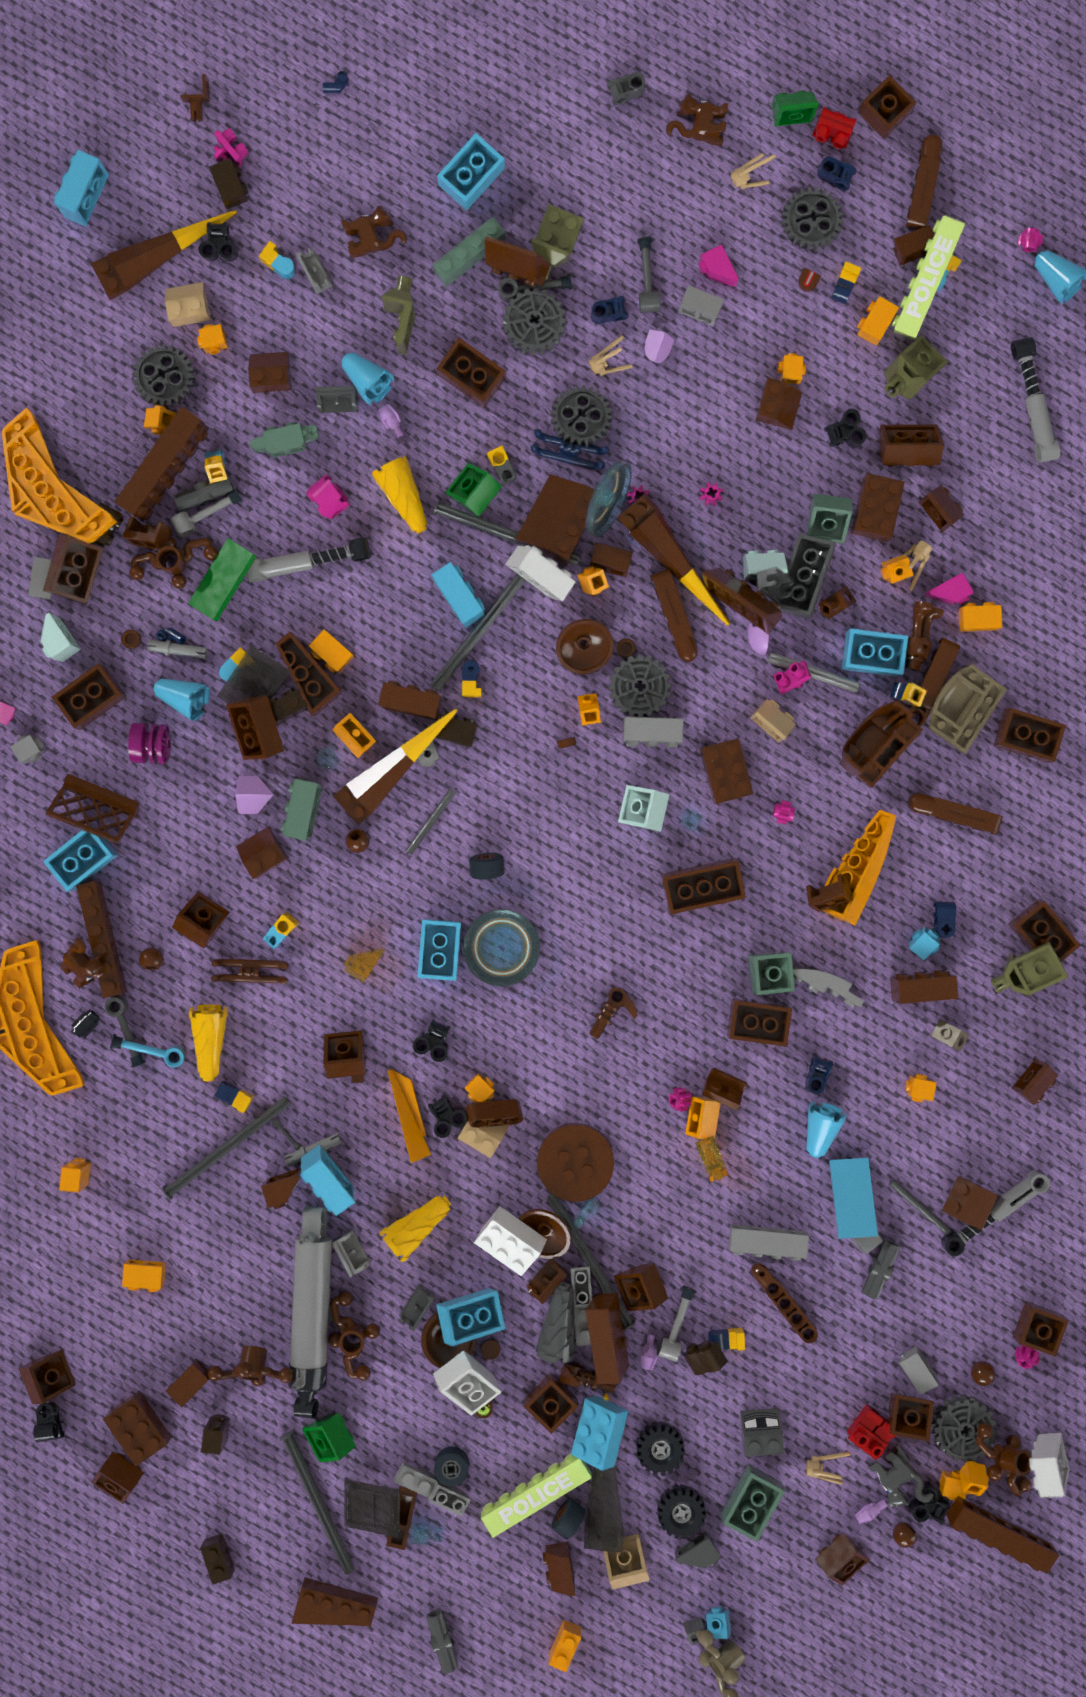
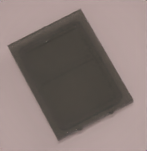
[217,646,290,704]
[344,1480,400,1537]

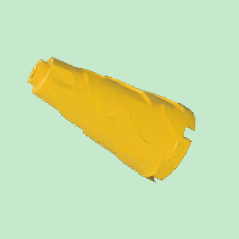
[371,456,428,534]
[189,1004,228,1081]
[379,1195,451,1263]

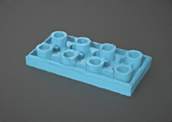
[829,1158,878,1239]

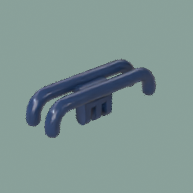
[531,429,609,470]

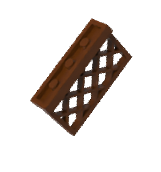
[46,774,139,844]

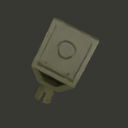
[531,204,584,281]
[382,275,416,355]
[884,335,948,400]
[990,942,1068,996]

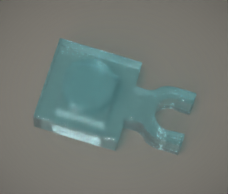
[573,1197,599,1229]
[410,1523,443,1545]

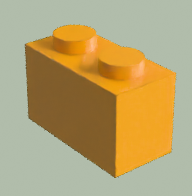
[857,296,899,346]
[958,602,1002,632]
[309,629,355,674]
[332,713,376,758]
[685,1096,721,1139]
[59,1157,91,1193]
[122,1259,166,1292]
[548,1620,582,1672]

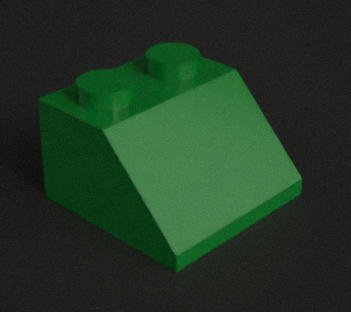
[772,90,819,127]
[445,463,502,517]
[302,1413,356,1462]

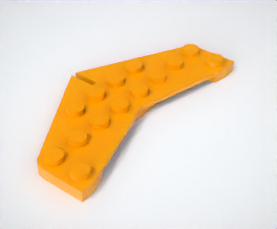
[2,407,117,543]
[0,940,85,1095]

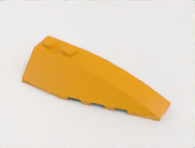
[823,810,897,926]

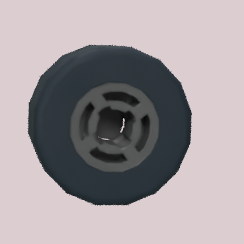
[434,1446,469,1486]

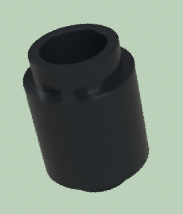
[71,1009,101,1038]

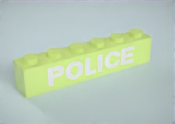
[892,215,965,341]
[481,1453,591,1538]

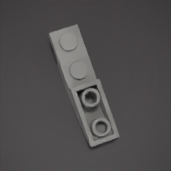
[793,968,864,1008]
[571,1266,592,1346]
[394,1462,471,1516]

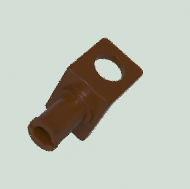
[180,74,210,122]
[819,586,856,619]

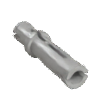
[147,639,208,660]
[284,1132,342,1167]

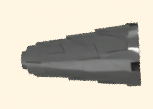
[535,1282,575,1363]

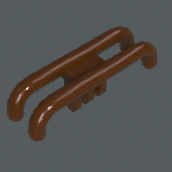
[211,959,289,985]

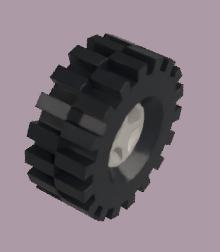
[636,1421,685,1476]
[657,1484,706,1539]

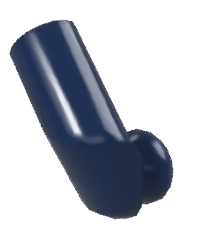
[323,71,349,93]
[156,628,186,644]

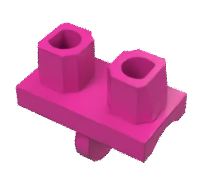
[214,128,248,167]
[774,660,812,695]

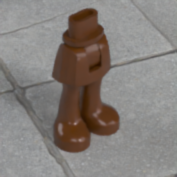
[906,601,944,672]

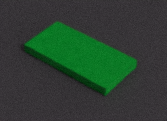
[188,538,257,622]

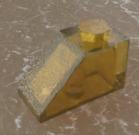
[344,947,386,983]
[695,1136,728,1182]

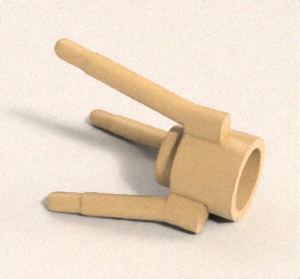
[731,153,776,190]
[588,336,633,377]
[903,541,932,591]
[806,1452,851,1485]

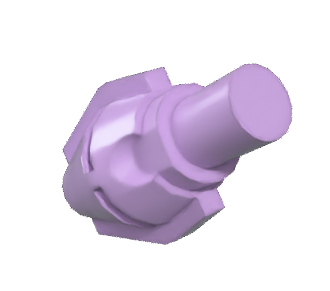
[379,404,404,439]
[640,1334,657,1370]
[855,1499,887,1525]

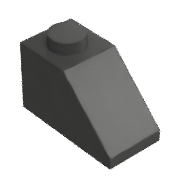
[675,1531,721,1568]

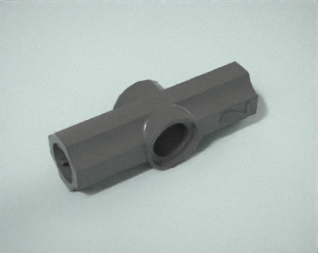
[173,475,234,512]
[861,1239,900,1300]
[426,1609,458,1674]

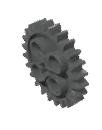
[781,187,844,252]
[132,344,196,408]
[550,385,613,448]

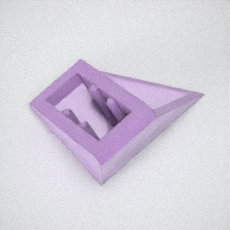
[235,776,274,814]

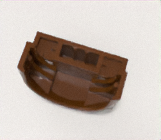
[838,701,923,788]

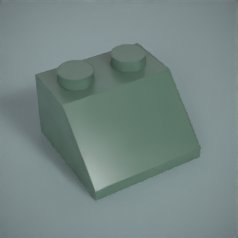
[807,494,853,544]
[748,952,795,995]

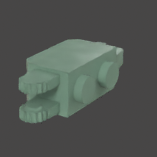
[250,422,319,458]

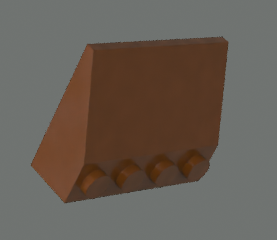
[515,474,603,567]
[702,568,783,634]

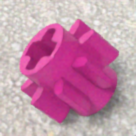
[1018,228,1043,252]
[699,482,723,507]
[627,485,650,505]
[772,800,795,824]
[669,1087,692,1112]
[1014,1345,1040,1369]

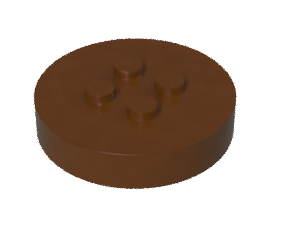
[537,1123,614,1202]

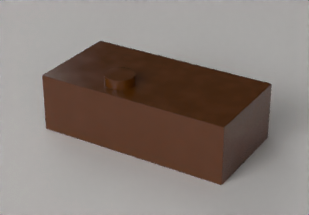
[661,858,746,915]
[585,1293,629,1384]

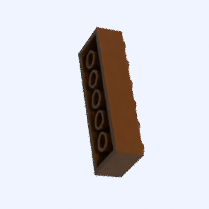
[114,406,208,523]

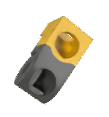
[486,445,517,486]

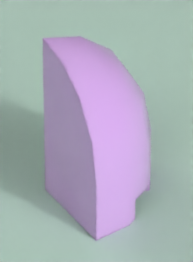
[645,329,674,363]
[748,623,769,655]

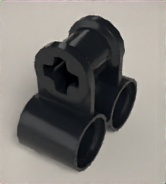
[198,222,239,262]
[824,409,867,448]
[413,1019,450,1062]
[428,1094,468,1138]
[33,1402,65,1443]
[909,1481,952,1524]

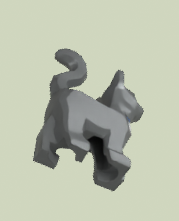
[869,1445,934,1508]

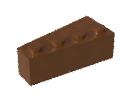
[276,632,344,717]
[291,1577,378,1626]

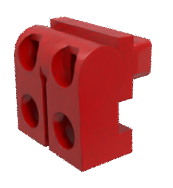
[812,107,857,149]
[847,1404,897,1460]

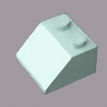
[743,550,788,580]
[41,613,81,662]
[618,785,669,832]

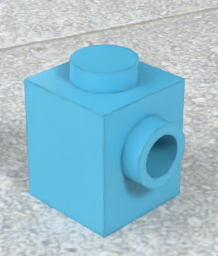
[909,927,940,960]
[706,1606,731,1639]

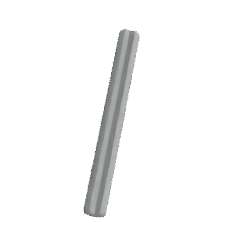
[768,652,860,692]

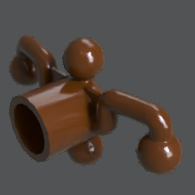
[129,537,219,589]
[328,1291,380,1381]
[208,1346,294,1387]
[976,1423,1032,1497]

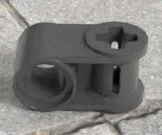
[607,72,645,105]

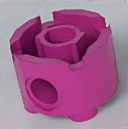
[306,474,351,519]

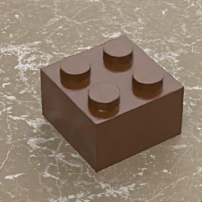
[858,75,917,139]
[1013,1301,1069,1357]
[524,1372,578,1434]

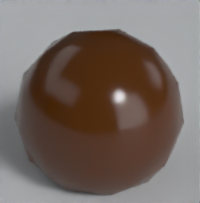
[345,829,369,853]
[139,947,164,970]
[971,1361,996,1386]
[893,1522,917,1548]

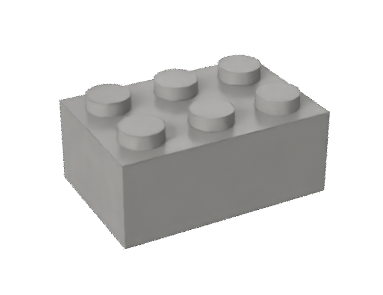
[622,717,683,748]

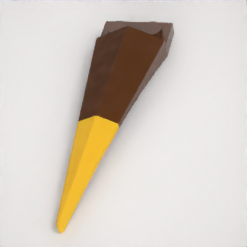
[91,210,237,300]
[618,493,730,626]
[333,709,457,825]

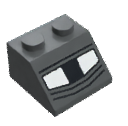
[740,1408,784,1457]

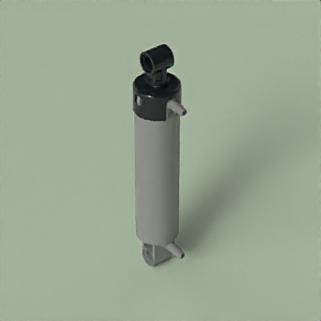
[288,1206,332,1419]

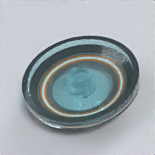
[586,460,632,537]
[463,909,540,987]

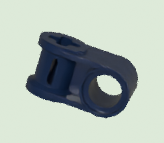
[817,156,857,191]
[591,296,629,324]
[933,901,956,938]
[805,1055,833,1094]

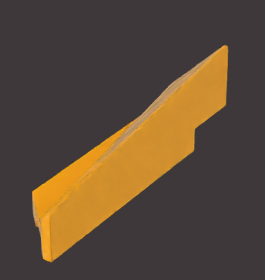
[388,1068,431,1163]

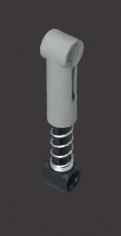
[1010,337,1060,463]
[247,538,371,583]
[941,1171,1050,1256]

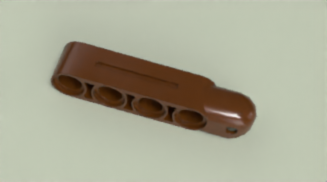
[905,134,942,230]
[650,569,698,662]
[908,637,960,727]
[908,793,1003,835]
[751,1262,818,1344]

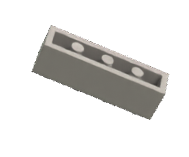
[728,1224,809,1261]

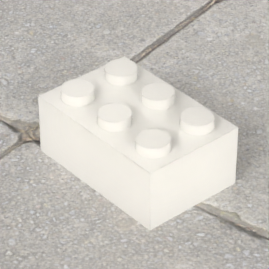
[505,545,575,601]
[474,1206,547,1276]
[433,1350,501,1416]
[1029,1433,1070,1497]

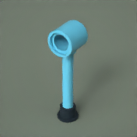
[110,1034,186,1067]

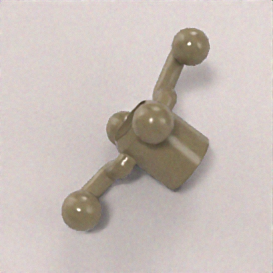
[696,1630,745,1697]

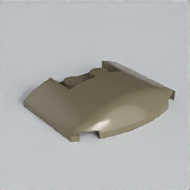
[929,664,1007,754]

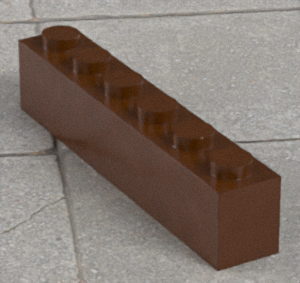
[76,881,127,998]
[946,1496,1059,1574]

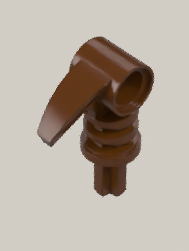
[589,986,637,1039]
[559,1362,616,1393]

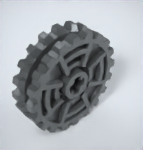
[503,288,566,355]
[608,655,671,717]
[931,1395,998,1463]

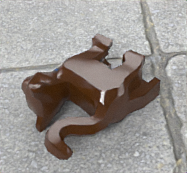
[666,94,728,146]
[341,206,407,258]
[61,937,102,989]

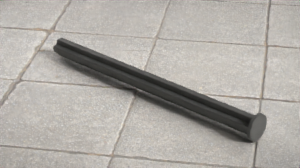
[433,500,580,565]
[431,574,526,691]
[162,1097,291,1200]
[546,1194,636,1330]
[279,1431,354,1575]

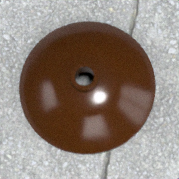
[556,619,613,674]
[518,1209,571,1259]
[421,1312,476,1368]

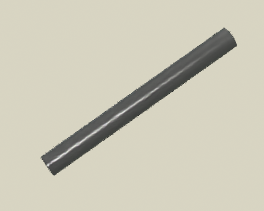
[406,789,456,855]
[889,1179,951,1235]

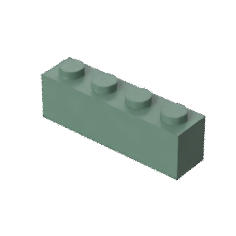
[433,217,506,287]

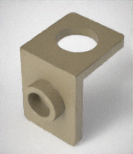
[931,1020,969,1051]

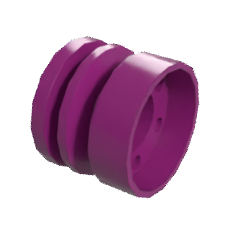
[128,723,171,764]

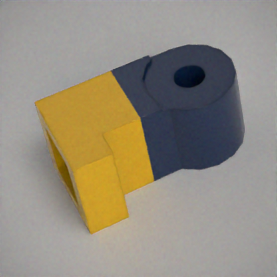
[831,261,861,304]
[462,661,482,698]
[889,683,927,707]
[215,1081,255,1114]
[708,1328,745,1351]

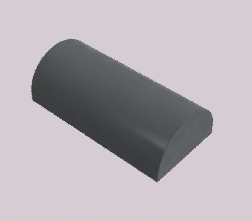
[776,533,836,619]

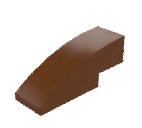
[386,1486,417,1550]

